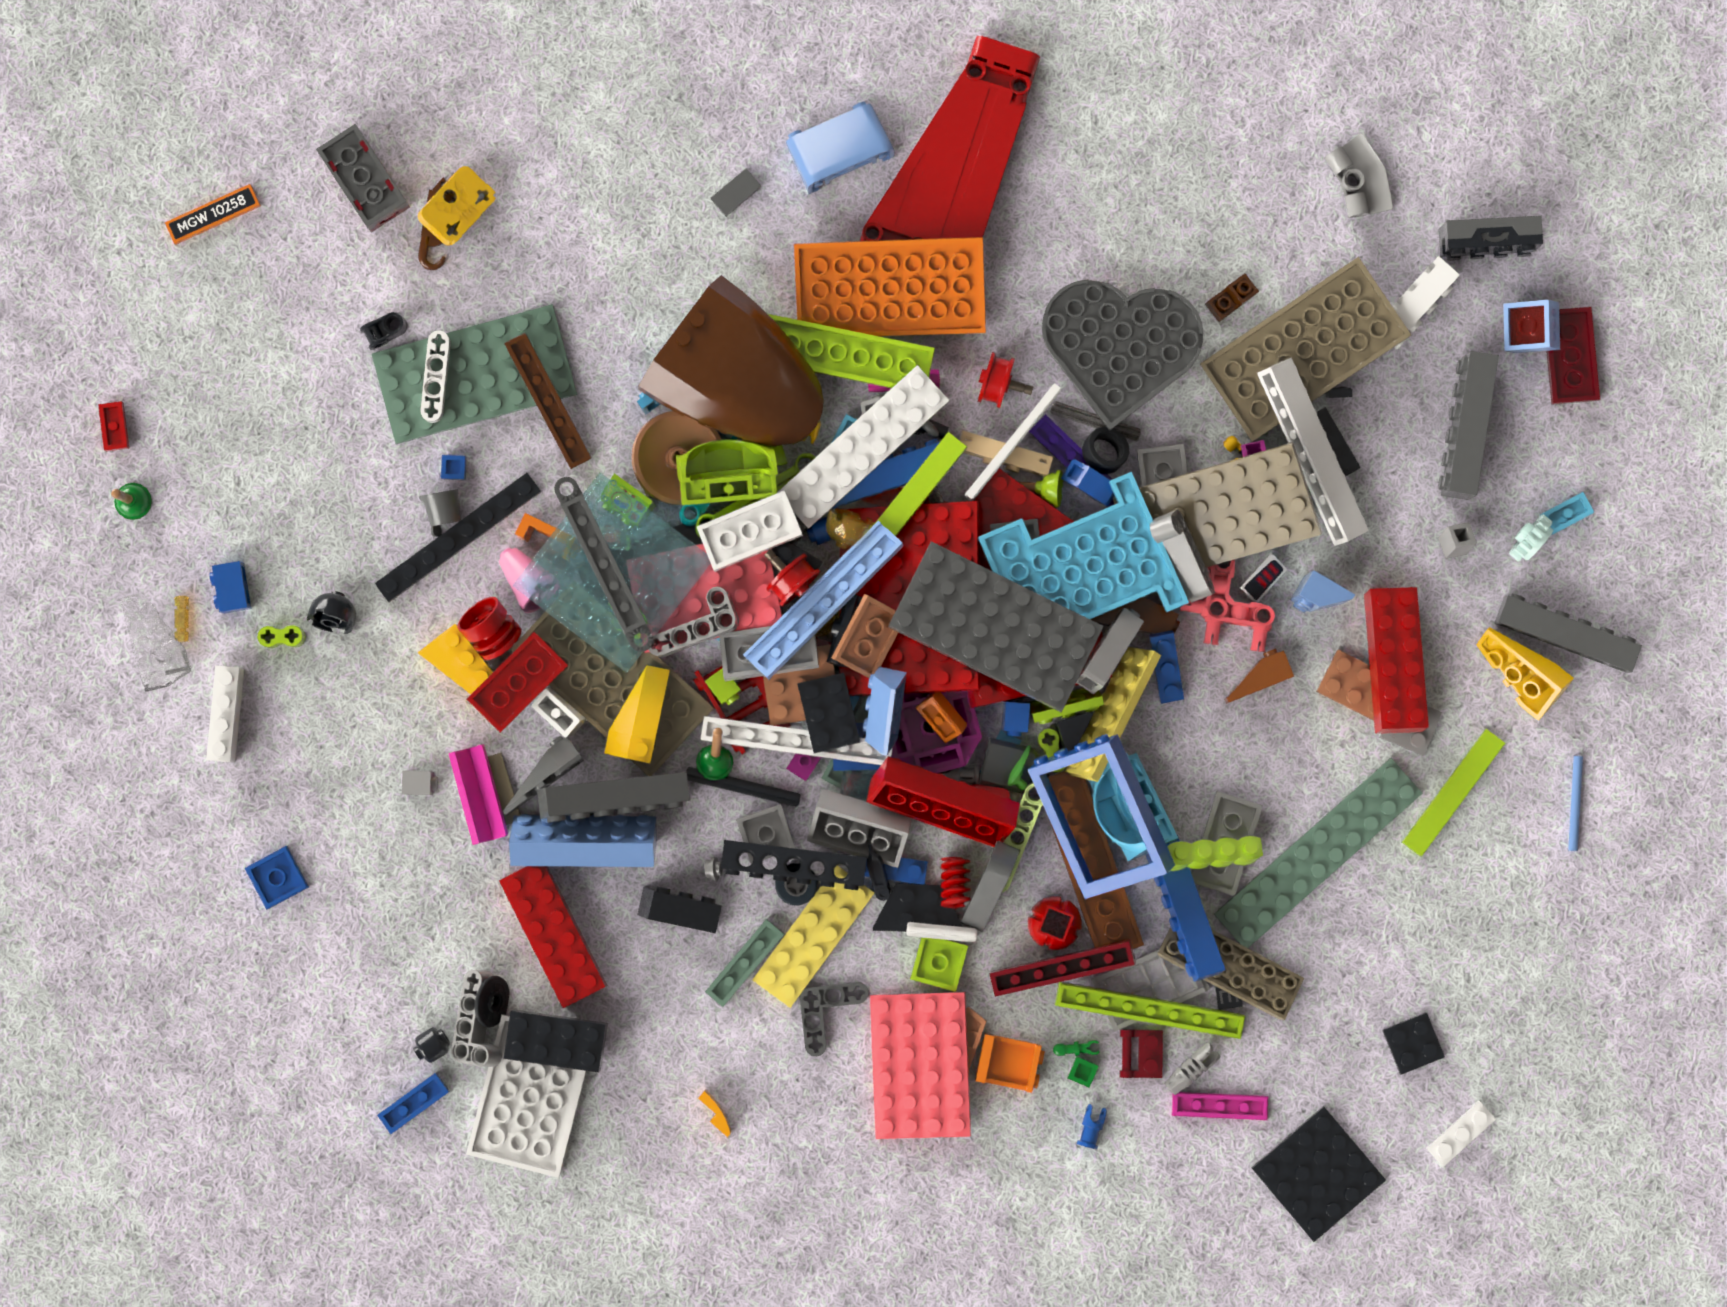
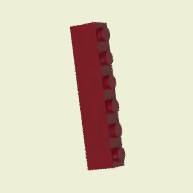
[989,939,1136,997]

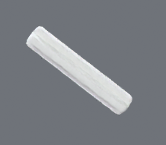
[906,922,977,942]

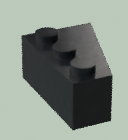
[637,886,722,934]

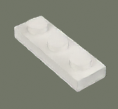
[1426,1101,1496,1167]

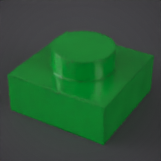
[1067,1056,1099,1088]

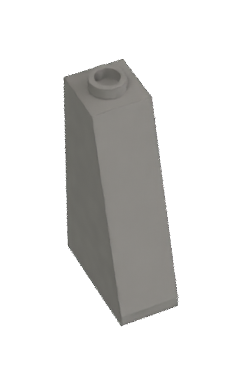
[1076,608,1144,694]

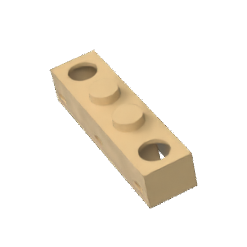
[960,430,1053,477]

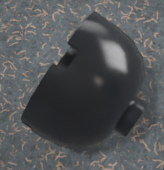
[307,591,356,634]

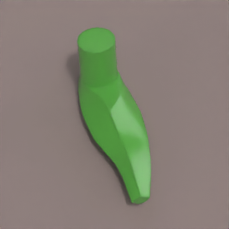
[1008,745,1031,791]

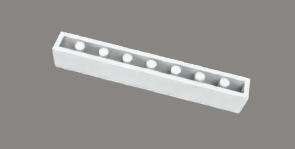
[1257,358,1369,546]

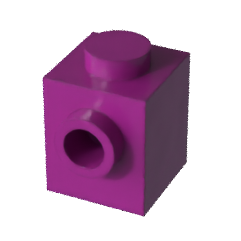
[786,754,821,782]

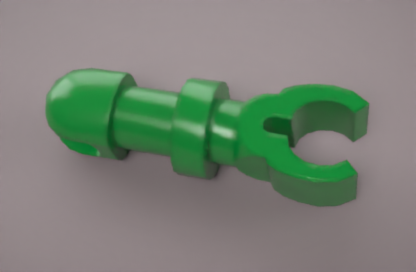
[1053,1040,1100,1056]

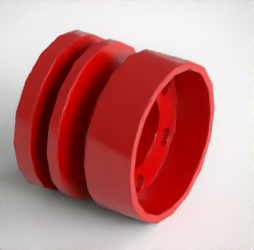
[457,597,522,660]

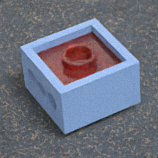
[1503,300,1560,353]

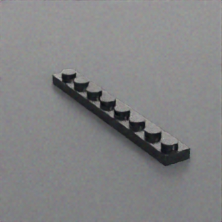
[375,473,541,603]

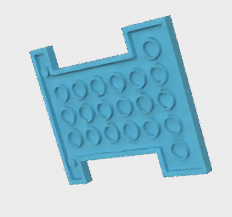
[978,472,1189,619]

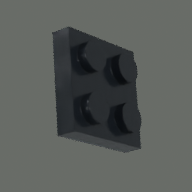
[1382,1012,1445,1075]

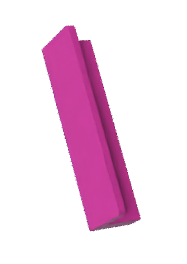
[448,744,508,845]

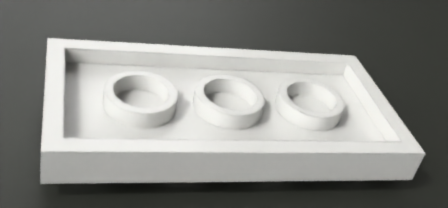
[697,490,803,572]

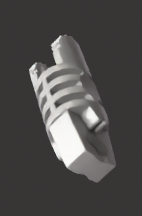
[1164,1042,1221,1095]

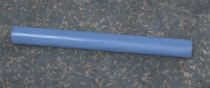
[1568,756,1583,851]

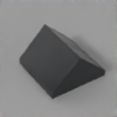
[1054,712,1093,751]

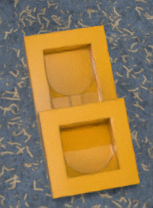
[698,1089,732,1137]

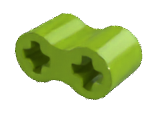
[257,625,306,648]
[1037,729,1066,773]

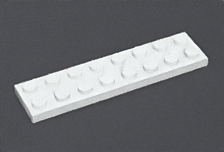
[777,365,949,529]

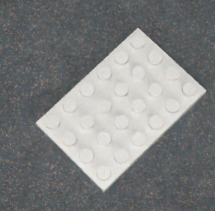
[466,1015,586,1178]

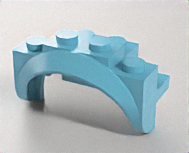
[1089,753,1178,862]

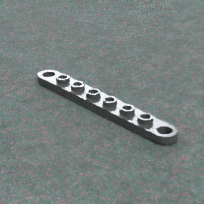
[554,477,653,652]

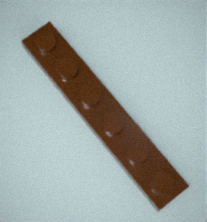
[504,332,592,469]

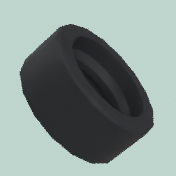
[1082,427,1130,474]

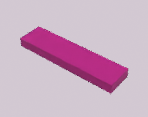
[1172,1092,1268,1120]

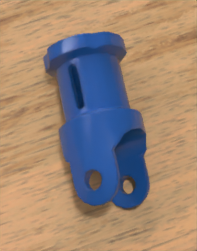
[1077,1104,1107,1150]

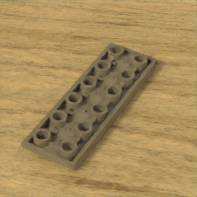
[1157,926,1304,1020]

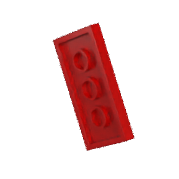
[466,632,568,733]

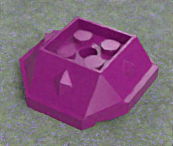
[891,691,982,773]

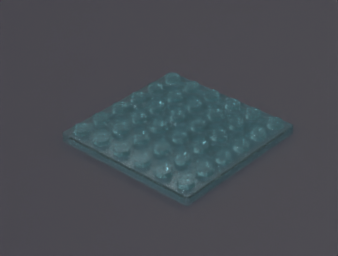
[513,472,711,673]

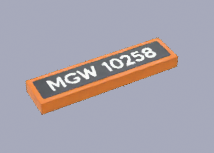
[165,184,261,245]

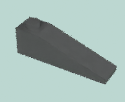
[503,736,584,815]

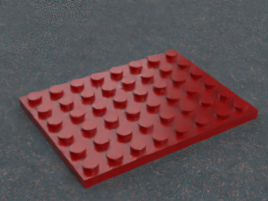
[839,501,980,696]

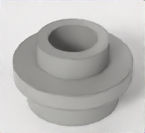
[704,857,723,881]

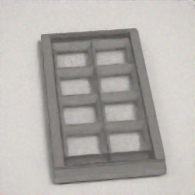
[1091,949,1210,1032]

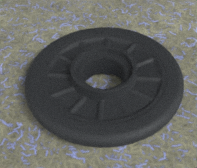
[475,976,510,1028]

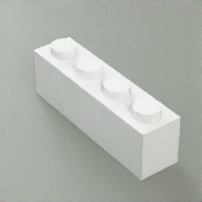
[206,665,244,763]

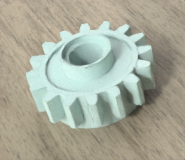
[1509,514,1553,561]

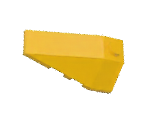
[604,665,670,763]

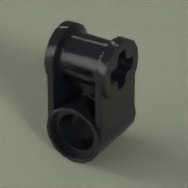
[360,312,407,350]

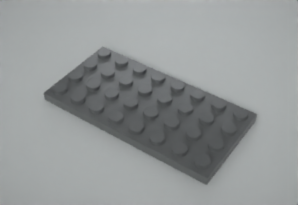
[888,541,1103,712]

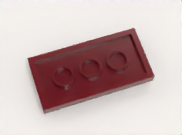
[1546,307,1600,405]

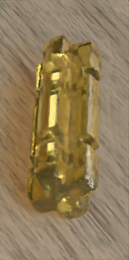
[174,596,189,642]

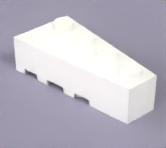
[1389,256,1459,351]

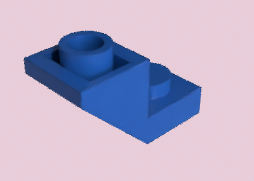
[1061,458,1115,507]

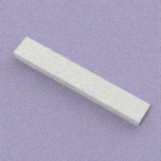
[964,383,1061,501]

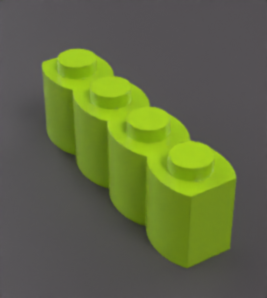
[1167,836,1263,871]

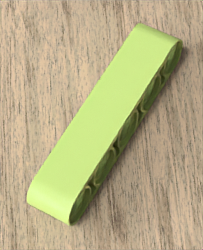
[1002,782,1043,892]

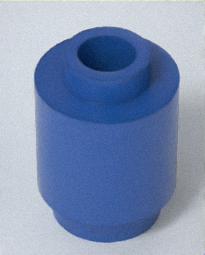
[806,515,843,545]

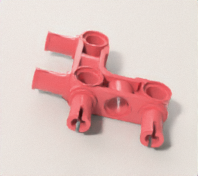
[1180,559,1275,652]

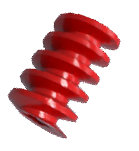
[941,857,971,908]

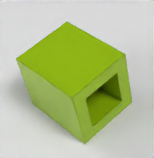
[705,668,741,706]

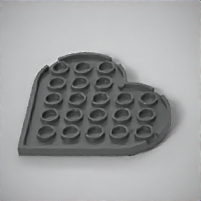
[1042,280,1204,431]

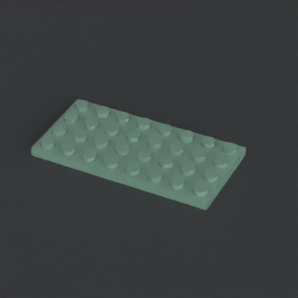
[372,304,578,444]

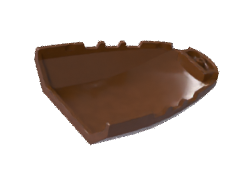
[638,275,824,447]

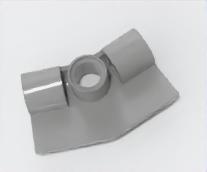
[1324,133,1393,218]

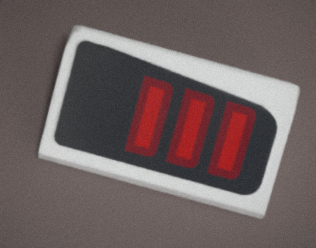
[1239,553,1287,603]

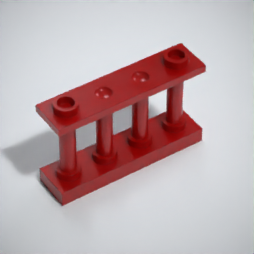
[693,666,792,755]

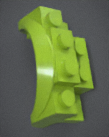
[676,439,778,505]

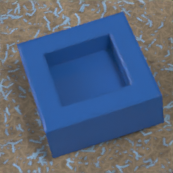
[441,455,467,480]

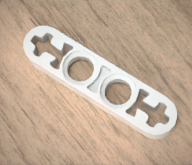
[421,330,451,423]

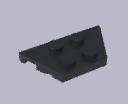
[873,884,963,932]

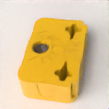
[418,166,496,246]

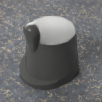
[419,489,461,537]

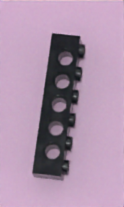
[721,840,867,890]

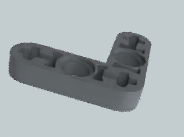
[800,982,869,1057]

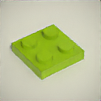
[910,937,968,992]

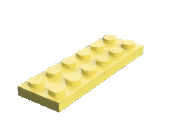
[1065,647,1161,782]
[752,866,874,1008]

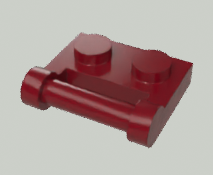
[1119,1029,1163,1078]

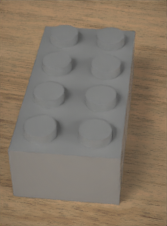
[807,789,912,868]

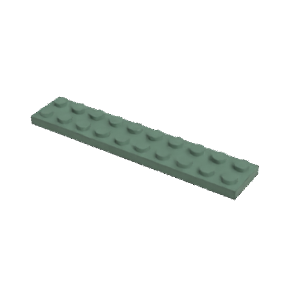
[1214,758,1423,948]

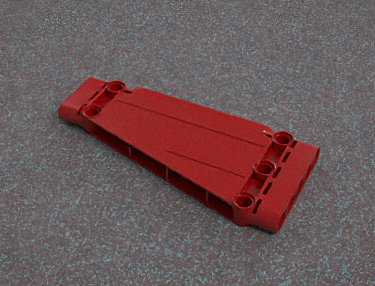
[860,36,1041,241]

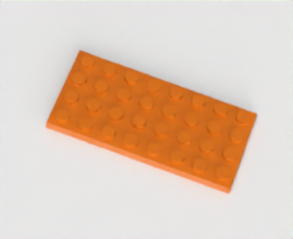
[794,237,986,336]

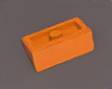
[916,692,967,743]

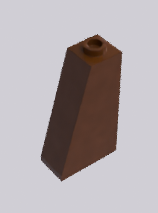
[1090,597,1180,634]

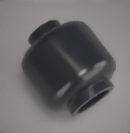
[413,1027,451,1063]

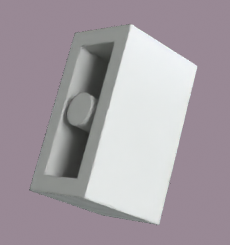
[531,687,586,738]

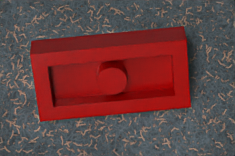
[98,401,130,452]

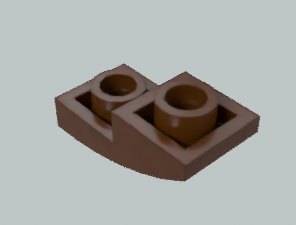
[1205,273,1259,322]

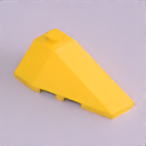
[1476,627,1574,721]

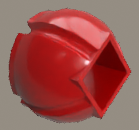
[1027,896,1082,950]

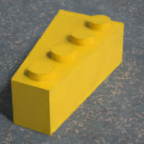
[418,624,494,694]

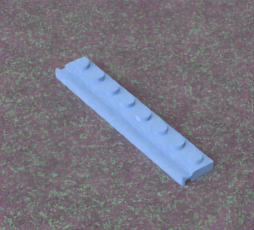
[743,521,904,680]

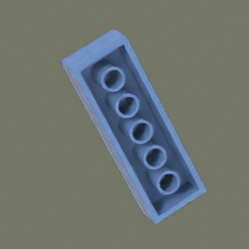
[509,814,657,867]

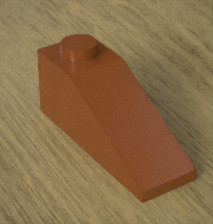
[1224,648,1295,704]

